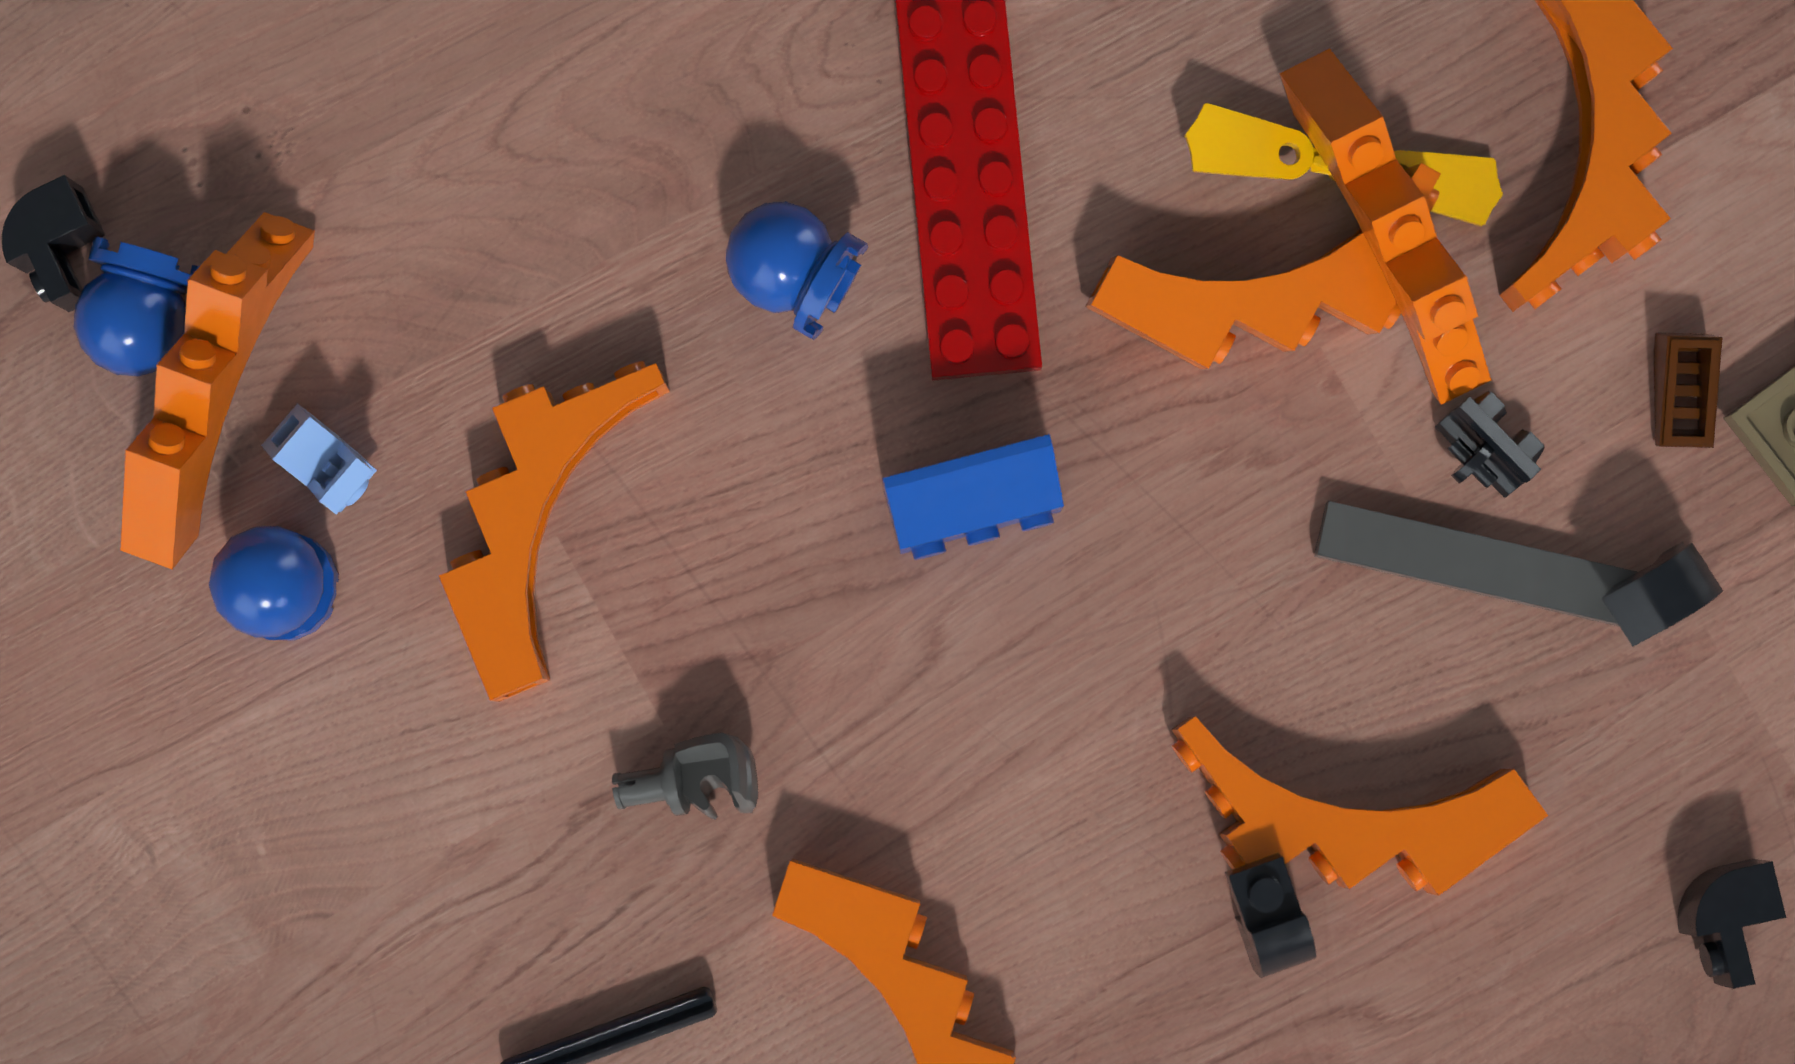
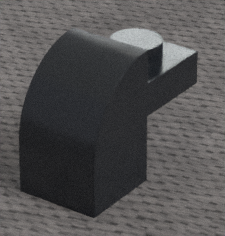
[2,175,106,312]
[1602,542,1723,646]
[1225,853,1316,978]
[1677,859,1786,989]

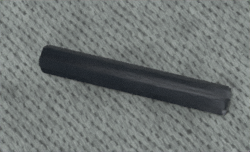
[500,987,717,1064]

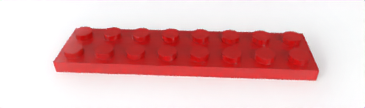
[895,0,1042,381]

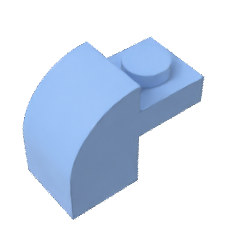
[261,403,377,515]

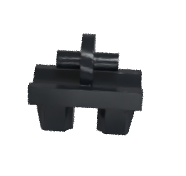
[1435,391,1544,498]

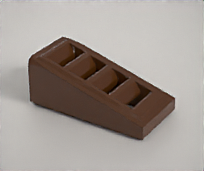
[1654,333,1723,448]

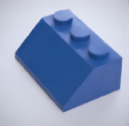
[883,434,1064,560]

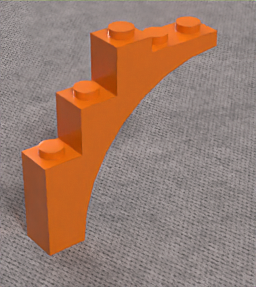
[1499,0,1673,312]
[1279,48,1491,405]
[1085,163,1441,369]
[120,212,315,570]
[439,361,670,702]
[1171,716,1549,896]
[772,859,1016,1064]

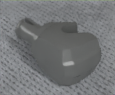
[612,733,759,819]

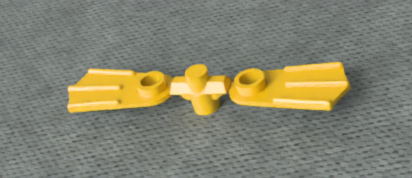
[1185,103,1503,226]

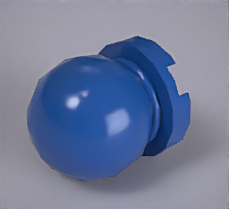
[726,202,868,340]
[73,237,200,376]
[209,526,339,641]

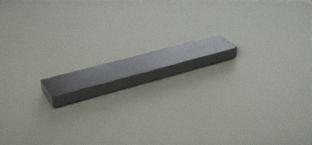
[1314,501,1637,627]

